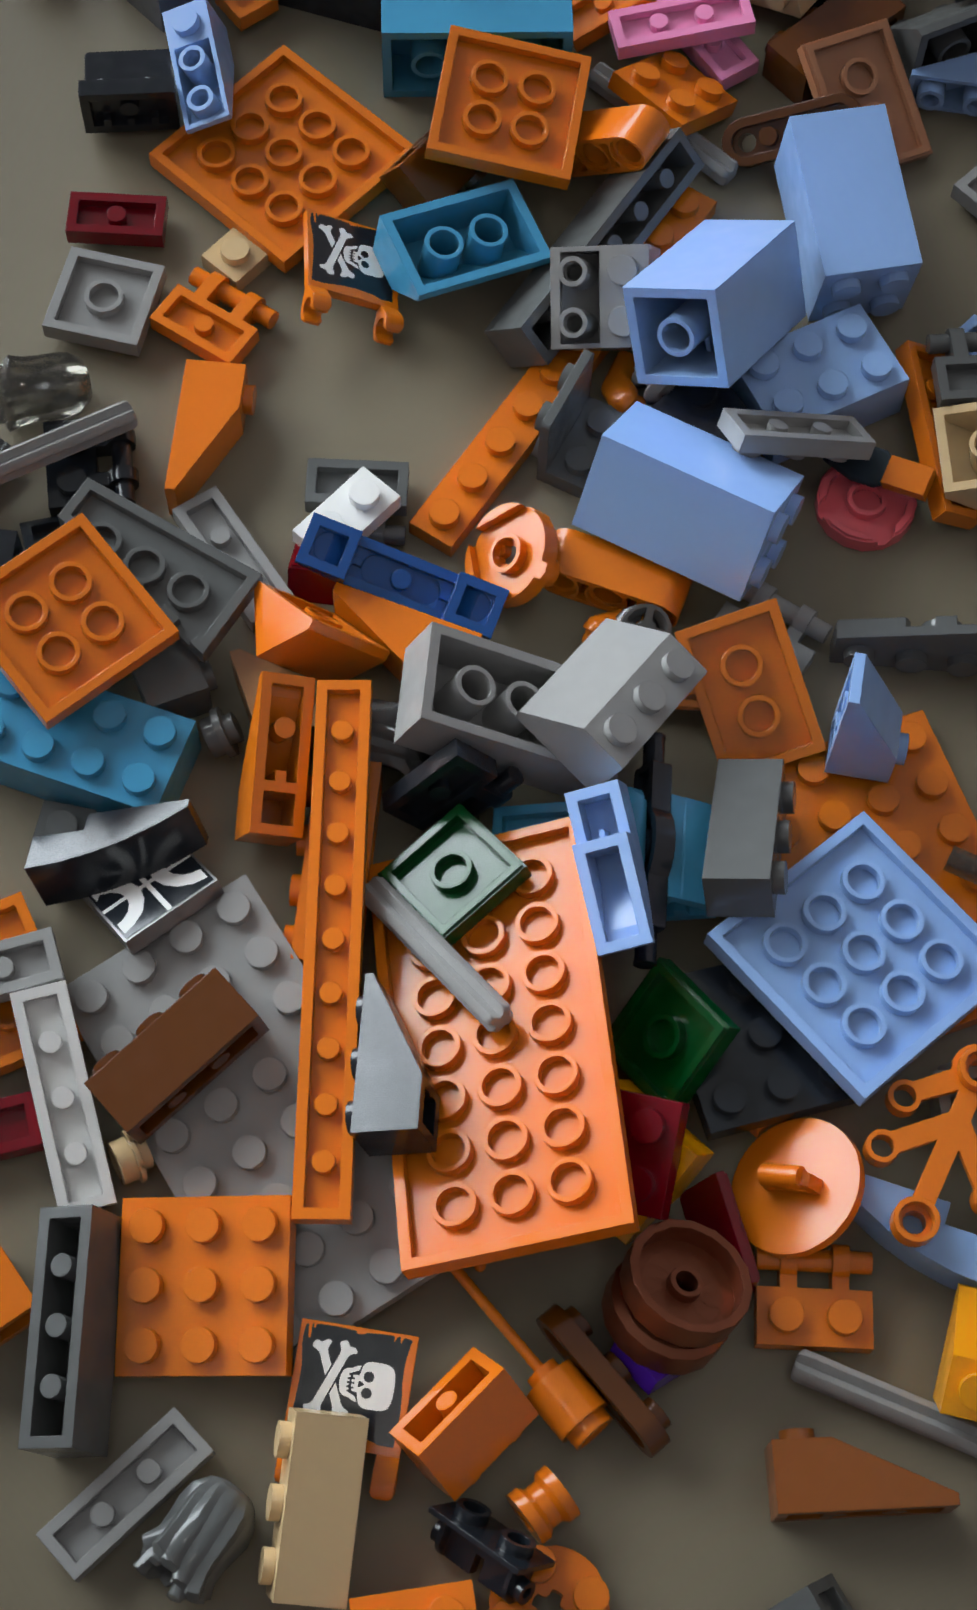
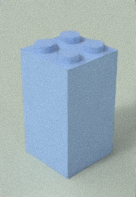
[774,104,923,322]
[622,219,806,388]
[572,401,805,602]

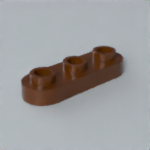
[722,93,862,168]
[536,1304,671,1458]

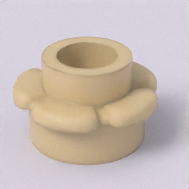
[106,1130,154,1185]

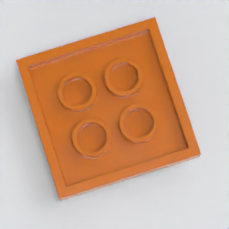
[424,25,592,190]
[0,513,180,730]
[114,1195,296,1378]

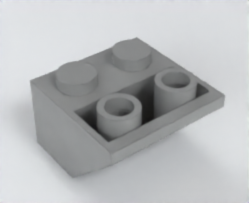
[550,244,661,351]

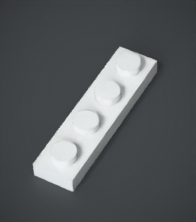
[9,980,117,1208]

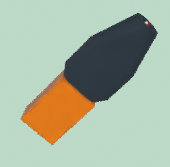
[823,447,937,502]

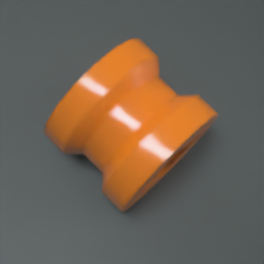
[506,1465,581,1545]

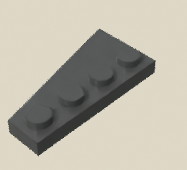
[57,477,263,664]
[829,615,977,677]

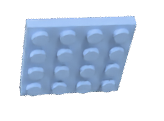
[704,811,977,1107]

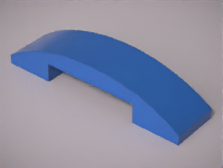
[295,512,510,640]

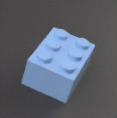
[731,303,910,464]

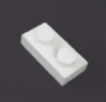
[292,466,401,546]

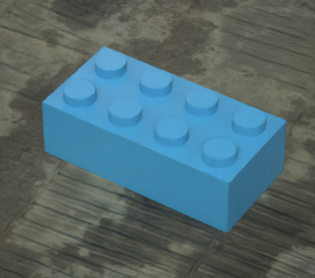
[381,0,574,97]
[0,671,202,813]

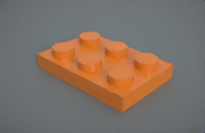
[674,598,827,764]

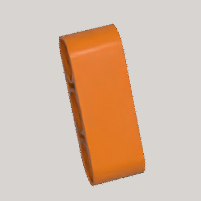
[571,104,670,177]
[543,528,693,628]

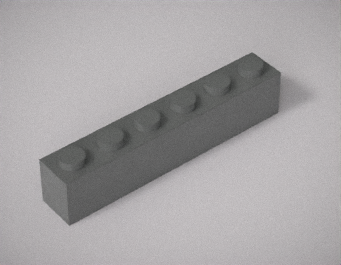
[484,127,705,368]

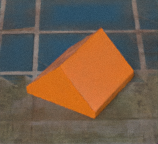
[254,581,390,681]

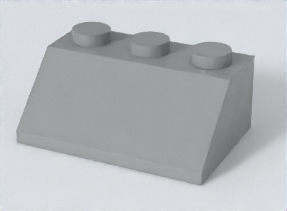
[515,618,708,787]

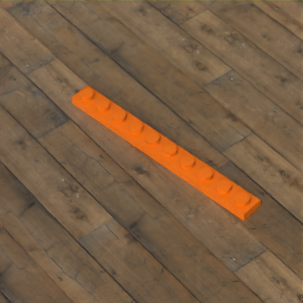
[409,186,717,557]
[291,680,373,1225]

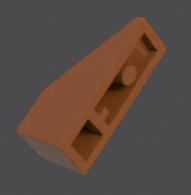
[764,1428,960,1522]

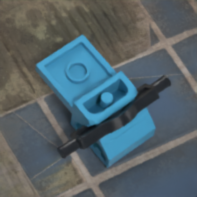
[492,732,716,969]

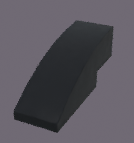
[24,799,209,906]

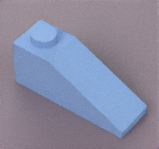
[824,652,909,783]

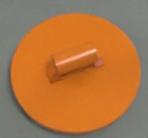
[731,1118,865,1258]

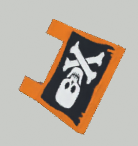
[300,209,404,346]
[274,1318,420,1501]

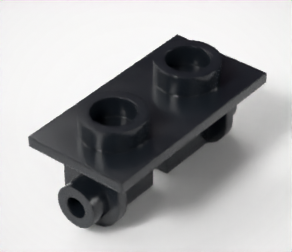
[428,1498,555,1605]

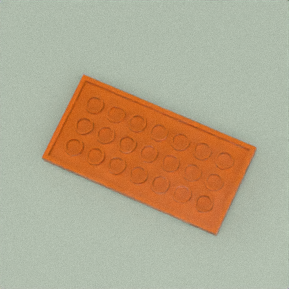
[369,817,640,1280]

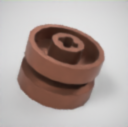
[601,1219,753,1375]

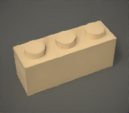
[258,1407,369,1610]

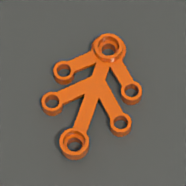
[862,1044,977,1248]

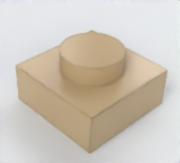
[201,227,271,291]

